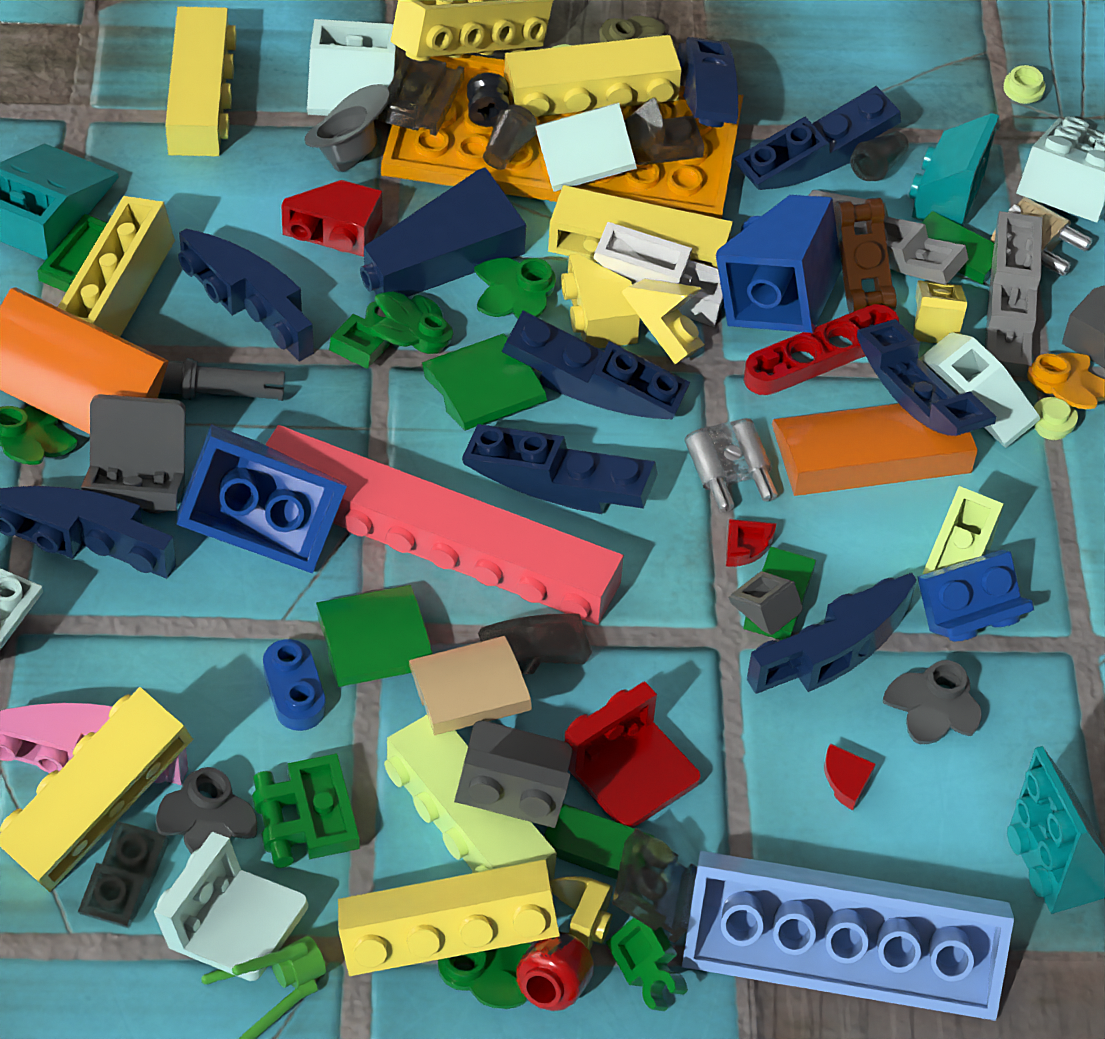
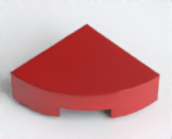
[726,519,776,567]
[824,744,876,810]

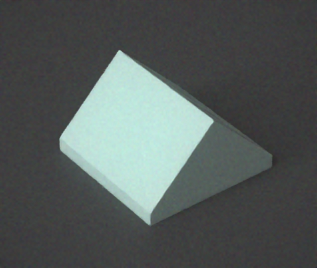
[535,102,637,192]

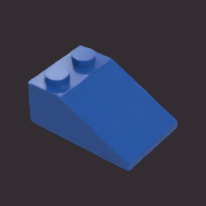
[176,424,347,574]

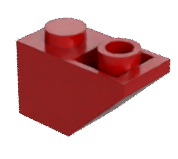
[281,180,383,257]

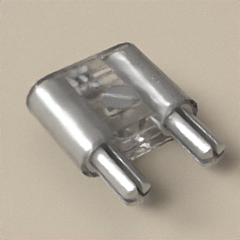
[684,418,778,512]

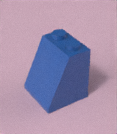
[716,195,842,333]

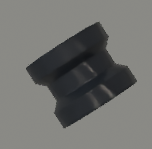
[467,73,511,127]

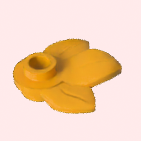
[1027,353,1105,409]

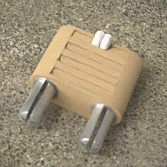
[991,197,1092,276]

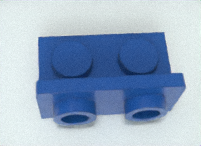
[917,549,1034,642]

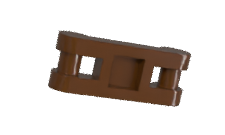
[835,198,897,313]

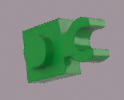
[329,301,390,369]
[606,910,688,1011]

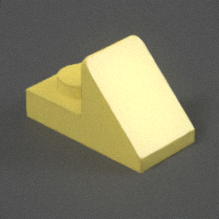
[621,279,705,364]
[913,280,967,343]

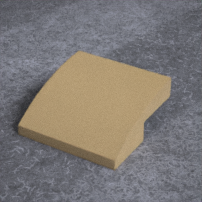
[409,636,532,735]

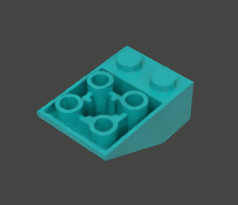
[0,143,119,260]
[1007,746,1105,914]

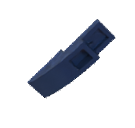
[677,37,738,127]
[734,86,901,190]
[178,229,314,362]
[502,310,690,420]
[462,424,658,514]
[0,486,176,579]
[747,572,917,694]

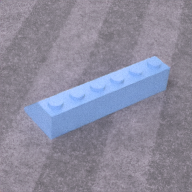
[682,851,1014,1021]

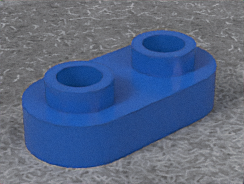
[263,639,325,731]

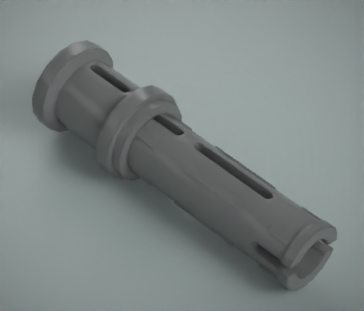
[160,358,285,401]

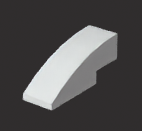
[594,222,724,327]

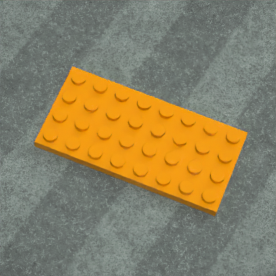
[381,54,743,219]

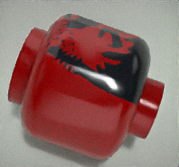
[516,931,594,1011]

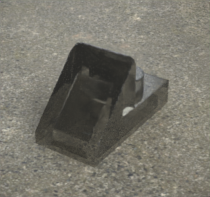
[624,98,704,166]

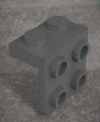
[81,394,186,514]
[454,720,572,828]

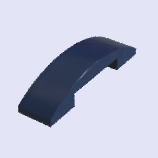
[857,319,996,436]

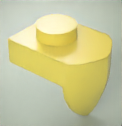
[550,876,613,951]

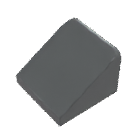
[729,571,803,635]

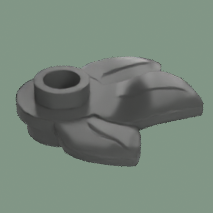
[883,660,981,744]
[156,767,257,854]

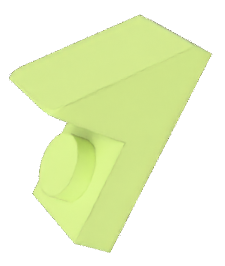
[923,486,1004,574]

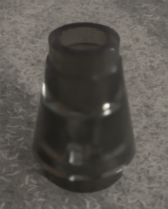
[483,105,537,170]
[850,131,909,181]

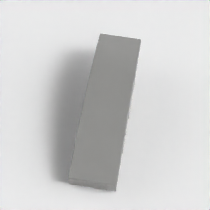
[808,190,969,285]
[985,211,1042,378]

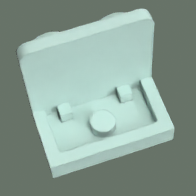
[154,832,308,981]

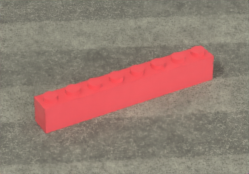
[265,425,624,625]

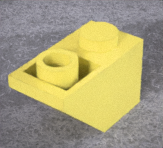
[561,253,640,348]

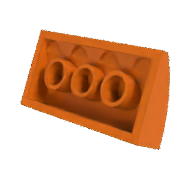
[0,287,169,434]
[772,404,978,496]

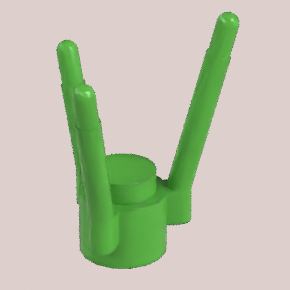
[201,936,326,1039]

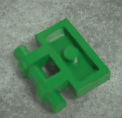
[252,753,360,868]

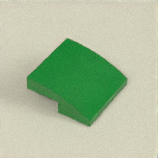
[422,334,547,431]
[316,585,433,687]

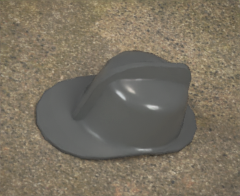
[304,84,391,172]

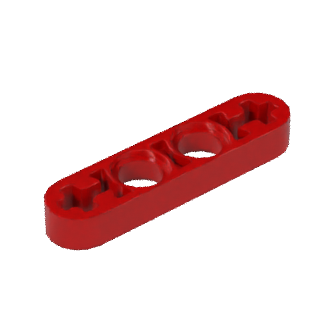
[744,304,899,395]

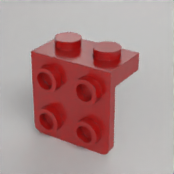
[564,681,700,828]

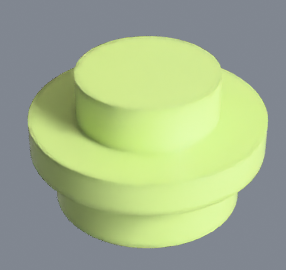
[1003,65,1046,103]
[1034,397,1078,440]

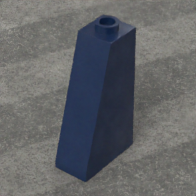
[360,167,526,297]

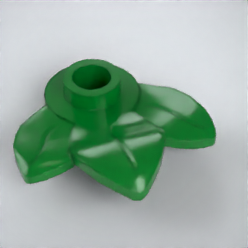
[474,257,556,319]
[370,292,453,354]
[0,406,77,465]
[438,943,532,1009]

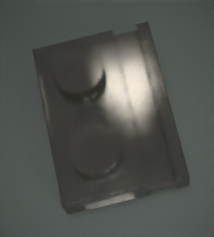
[378,54,464,136]
[612,828,697,943]

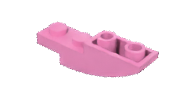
[0,703,188,785]

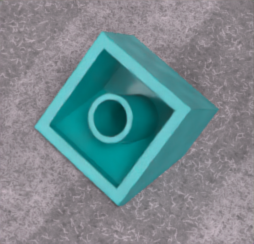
[909,113,999,226]

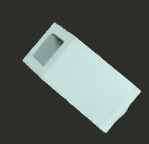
[919,332,1040,448]

